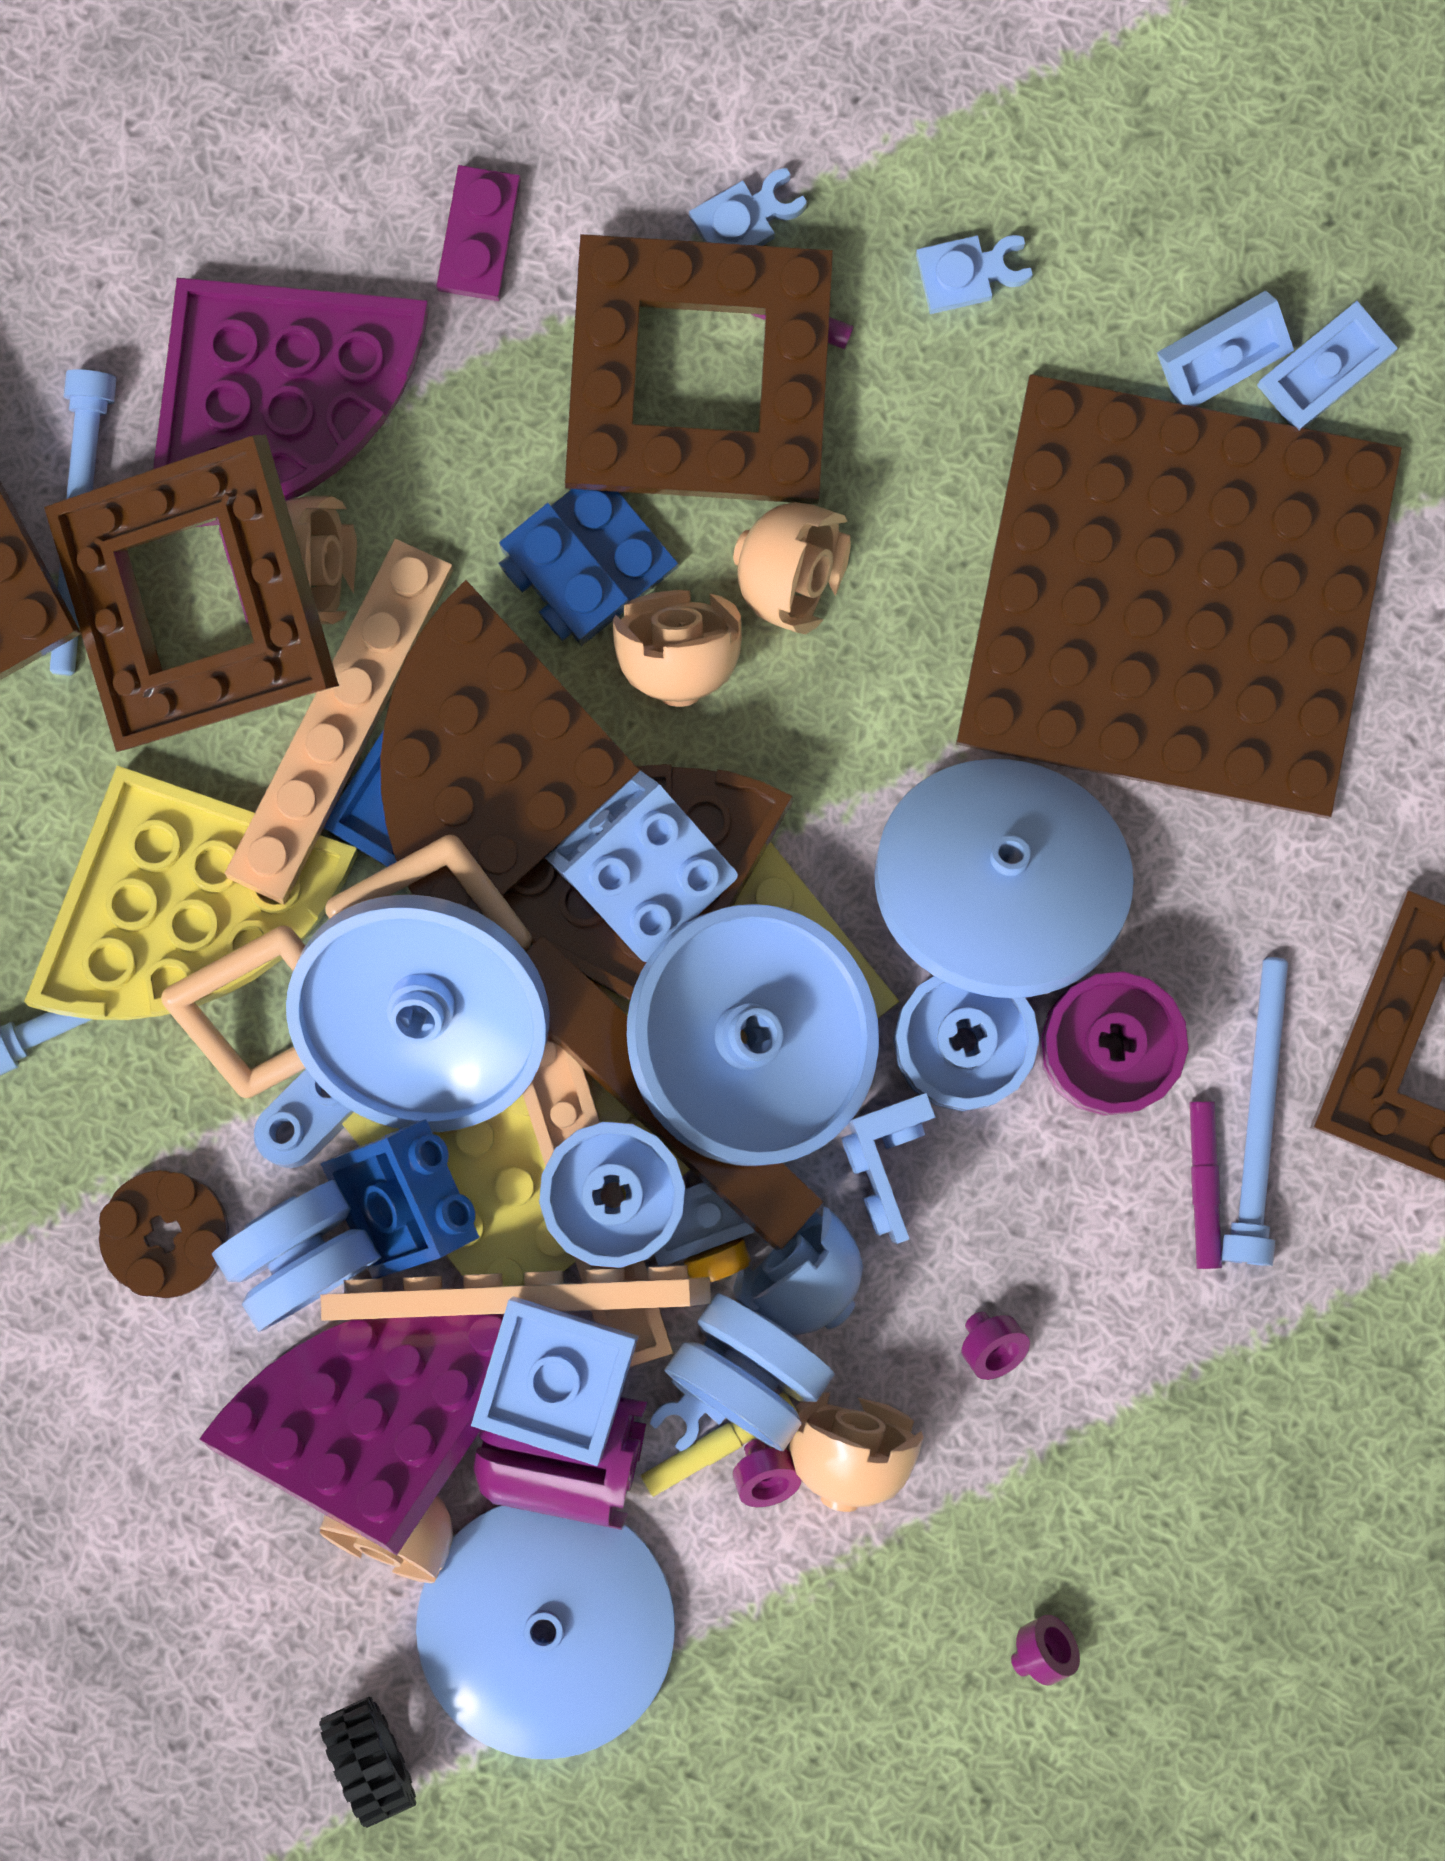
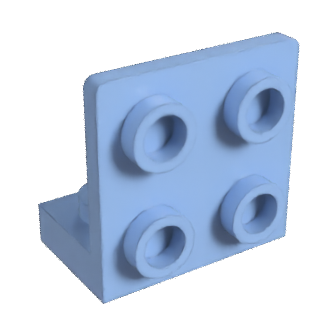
[545,770,738,962]
[841,1093,936,1244]

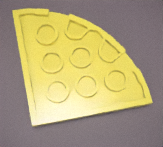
[24,766,358,1020]

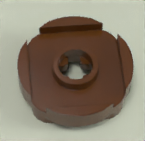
[99,1170,229,1299]

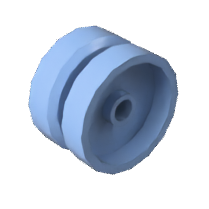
[893,976,1039,1112]
[539,1122,685,1268]
[212,1180,382,1332]
[664,1293,835,1451]

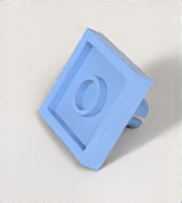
[471,1296,639,1466]

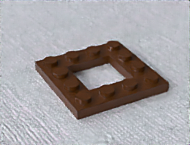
[565,234,833,504]
[44,434,339,752]
[1310,890,1445,1183]

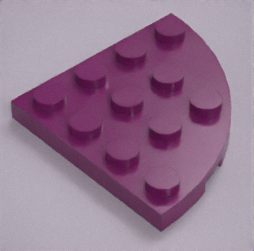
[153,277,429,527]
[199,1314,504,1556]

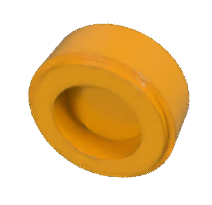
[683,1238,751,1283]

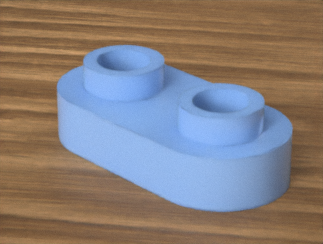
[254,1069,353,1168]

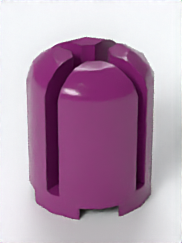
[474,1397,648,1530]

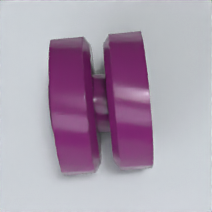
[1039,971,1189,1116]

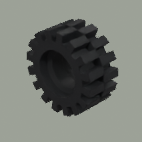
[319,1696,417,1828]

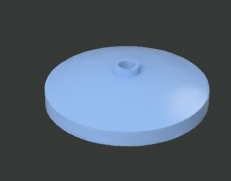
[875,759,1134,998]
[286,895,550,1132]
[627,904,879,1166]
[416,1505,675,1759]

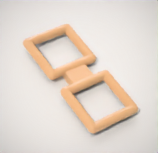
[161,835,532,1098]

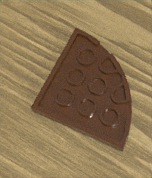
[380,580,640,914]
[482,764,794,1002]

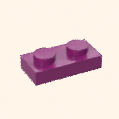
[436,165,521,301]

